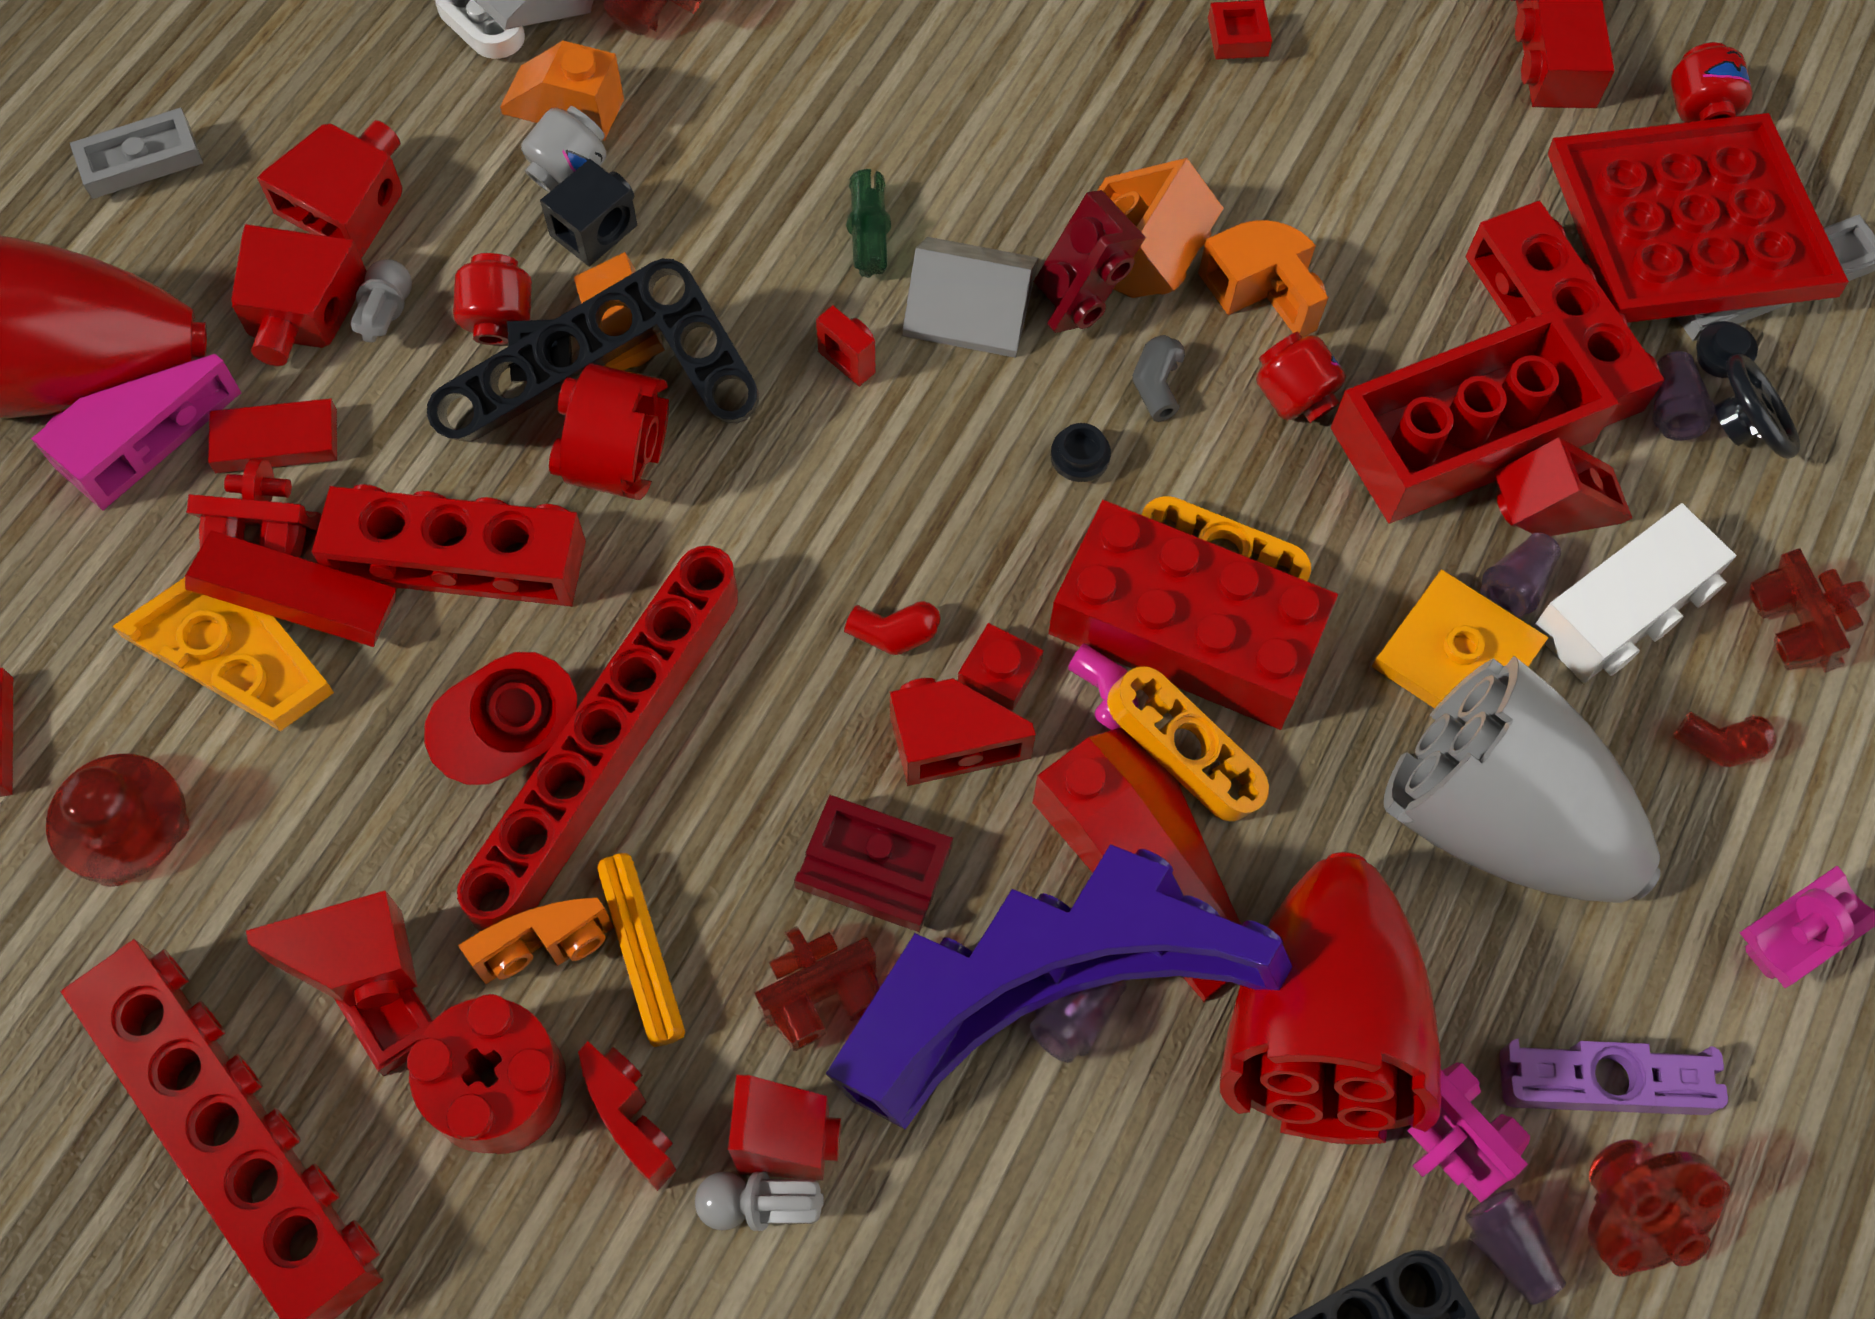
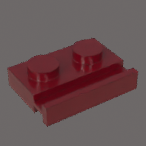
[794,794,953,933]

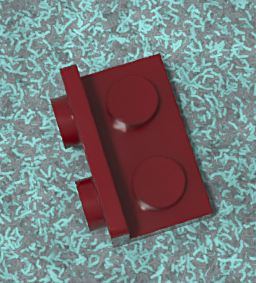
[1033,190,1146,333]

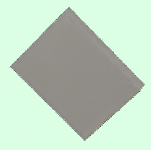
[903,237,1039,358]

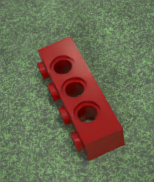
[1465,200,1665,427]
[312,484,586,607]

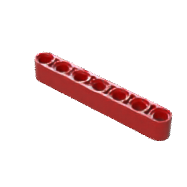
[457,546,738,932]

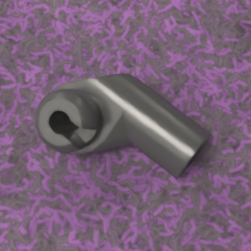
[1132,335,1185,422]

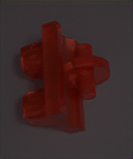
[1749,548,1871,673]
[754,926,880,1051]

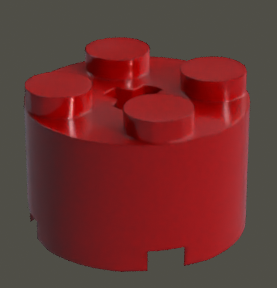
[549,363,669,500]
[407,994,566,1154]

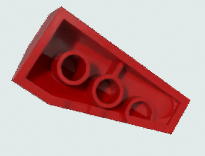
[1032,727,1241,1002]

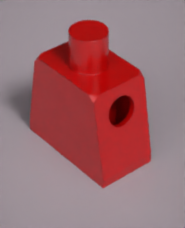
[257,120,403,258]
[231,224,367,366]

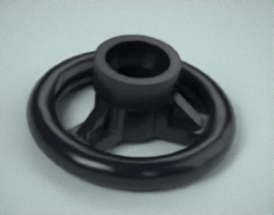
[1714,353,1800,459]

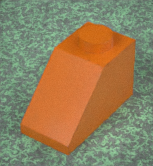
[500,40,624,141]

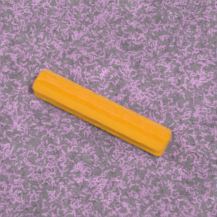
[597,853,685,1047]

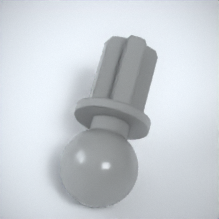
[351,259,412,342]
[695,1172,824,1231]

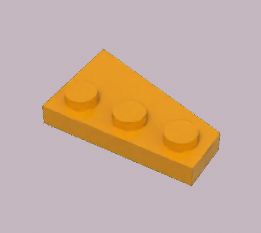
[112,577,334,731]

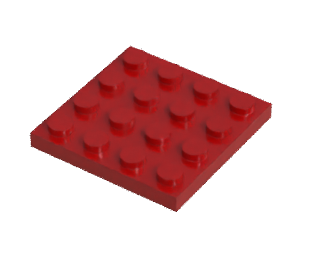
[1547,113,1849,323]

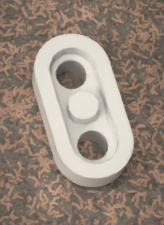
[435,0,525,59]

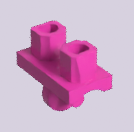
[1740,866,1875,988]
[1407,1062,1530,1203]

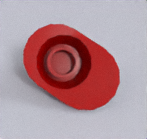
[424,652,577,785]

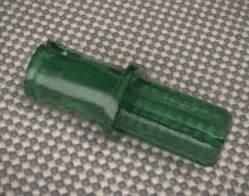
[846,169,892,278]

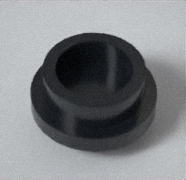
[1696,321,1758,378]
[1050,423,1111,482]

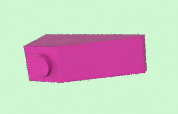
[31,354,242,511]

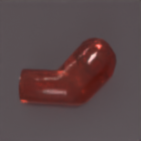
[1673,711,1776,767]

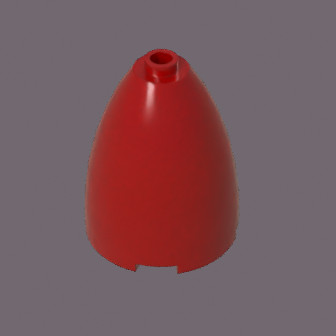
[0,236,207,418]
[1220,852,1441,1145]

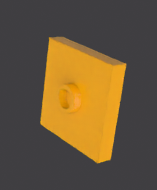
[1372,569,1549,708]

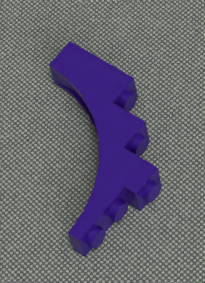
[826,844,1293,1129]

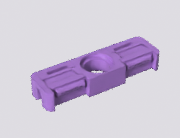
[1499,1039,1728,1115]

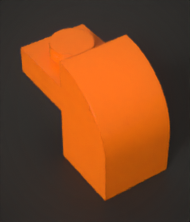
[1198,220,1329,338]

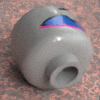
[521,106,606,192]

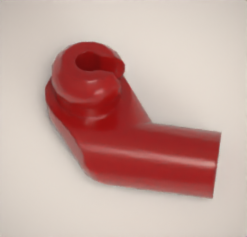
[844,601,941,655]

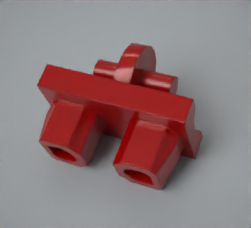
[186,459,321,558]

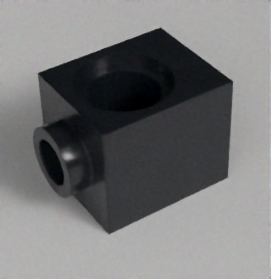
[540,159,638,267]

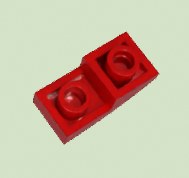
[578,1041,677,1191]

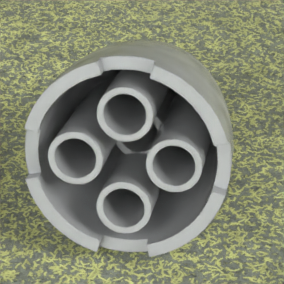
[1383,656,1661,903]

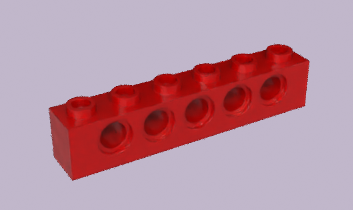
[60,939,383,1319]

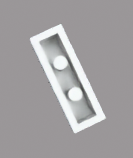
[1533,503,1737,684]

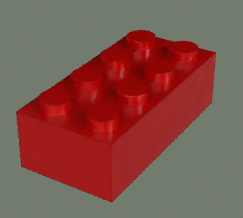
[1330,309,1619,524]
[1048,499,1338,730]

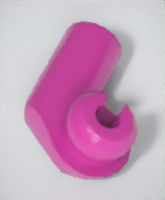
[1068,643,1139,730]

